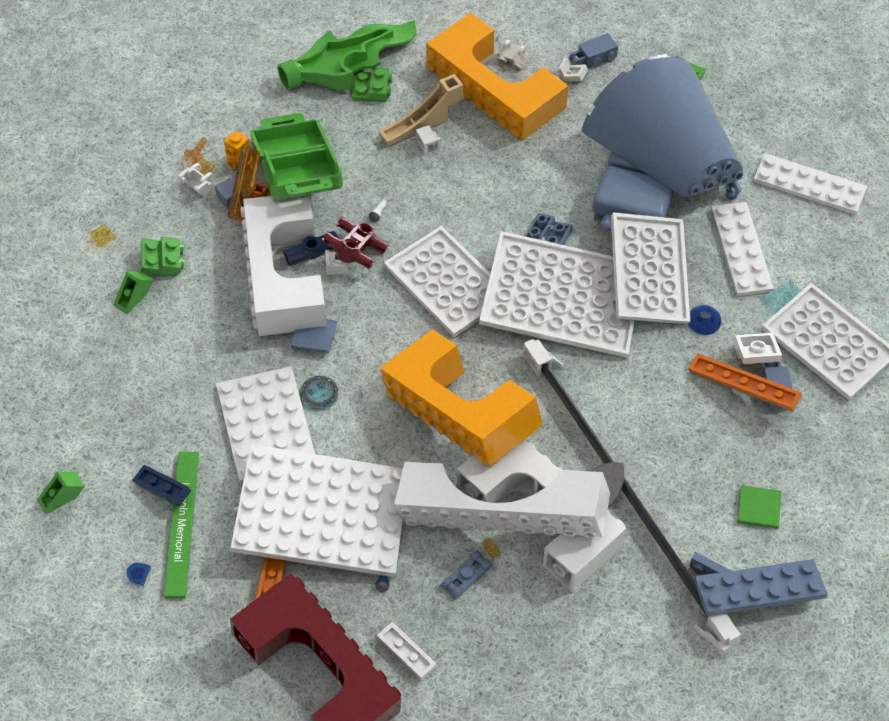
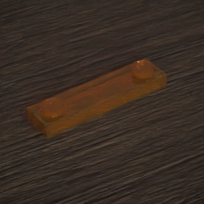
[227,147,260,221]

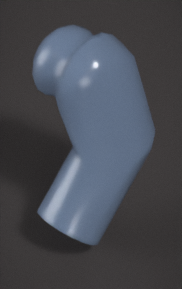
[726,181,742,199]

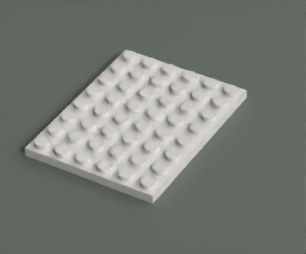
[479,231,635,358]
[230,444,403,577]

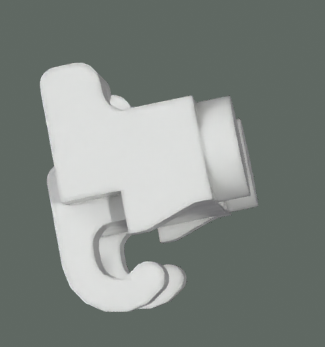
[498,40,531,70]
[178,163,214,196]

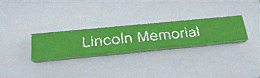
[164,451,199,599]

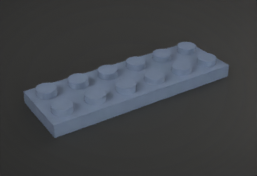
[694,559,828,616]

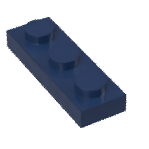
[132,465,191,507]

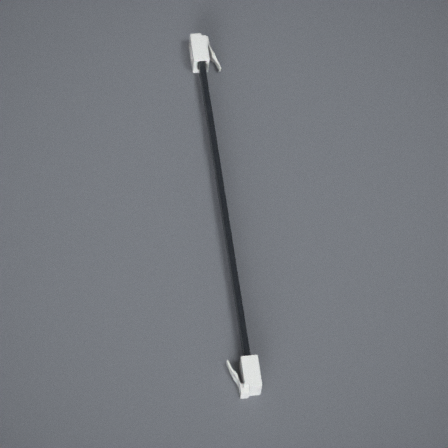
[523,339,741,656]

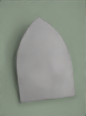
[590,462,625,509]

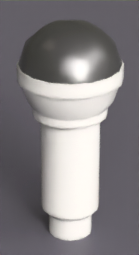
[369,199,387,222]

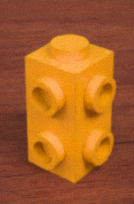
[224,130,252,171]

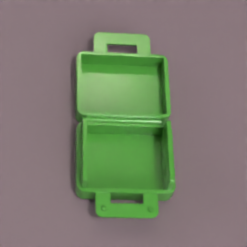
[251,113,343,200]

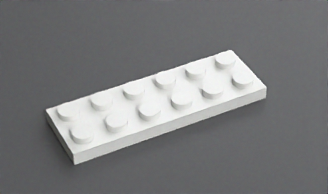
[753,153,867,215]
[711,202,774,296]

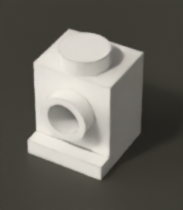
[416,125,441,155]
[325,250,352,275]

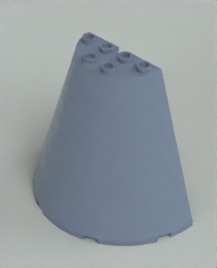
[582,54,743,198]

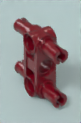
[322,216,389,270]

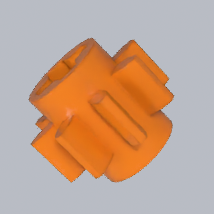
[249,183,271,198]

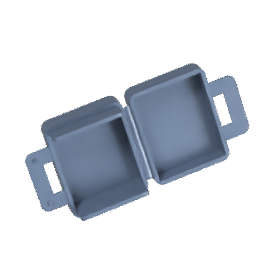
[592,152,674,231]

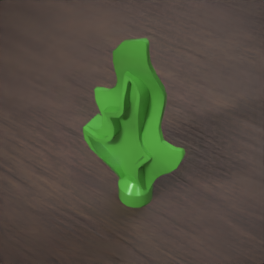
[277,20,416,90]

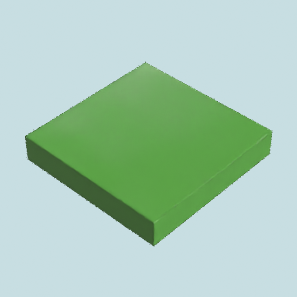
[738,485,781,529]

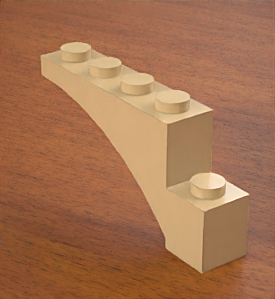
[379,74,463,147]

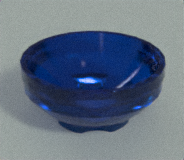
[688,305,722,335]

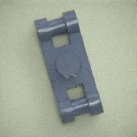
[441,550,493,600]

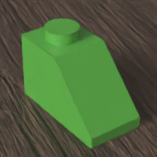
[113,271,153,314]
[37,471,85,514]

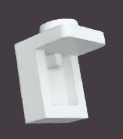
[558,58,588,82]

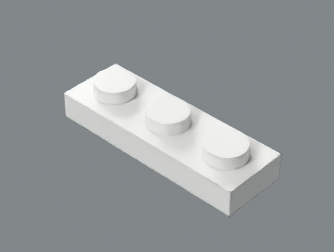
[377,622,437,681]

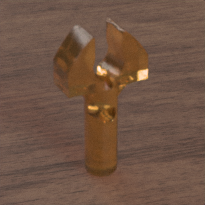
[184,137,208,165]

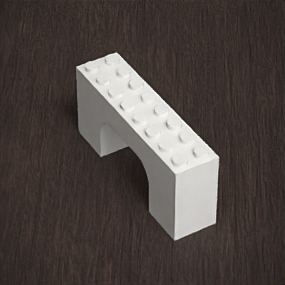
[241,194,327,336]
[457,440,627,593]

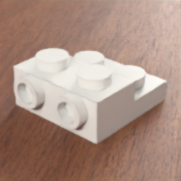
[734,333,782,364]

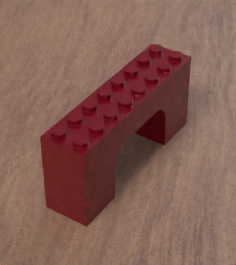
[230,573,402,721]

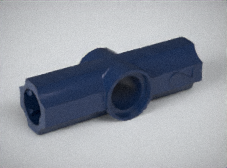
[283,231,338,266]

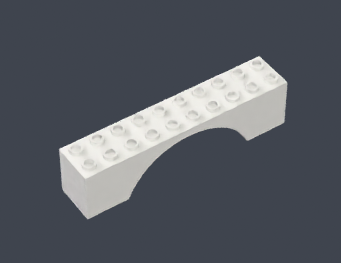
[394,462,610,538]

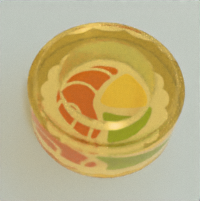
[482,538,501,558]

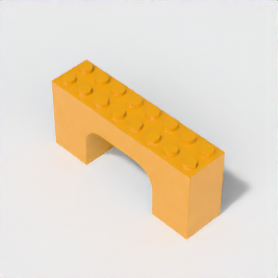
[426,12,568,141]
[380,329,543,467]

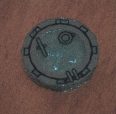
[300,376,339,411]

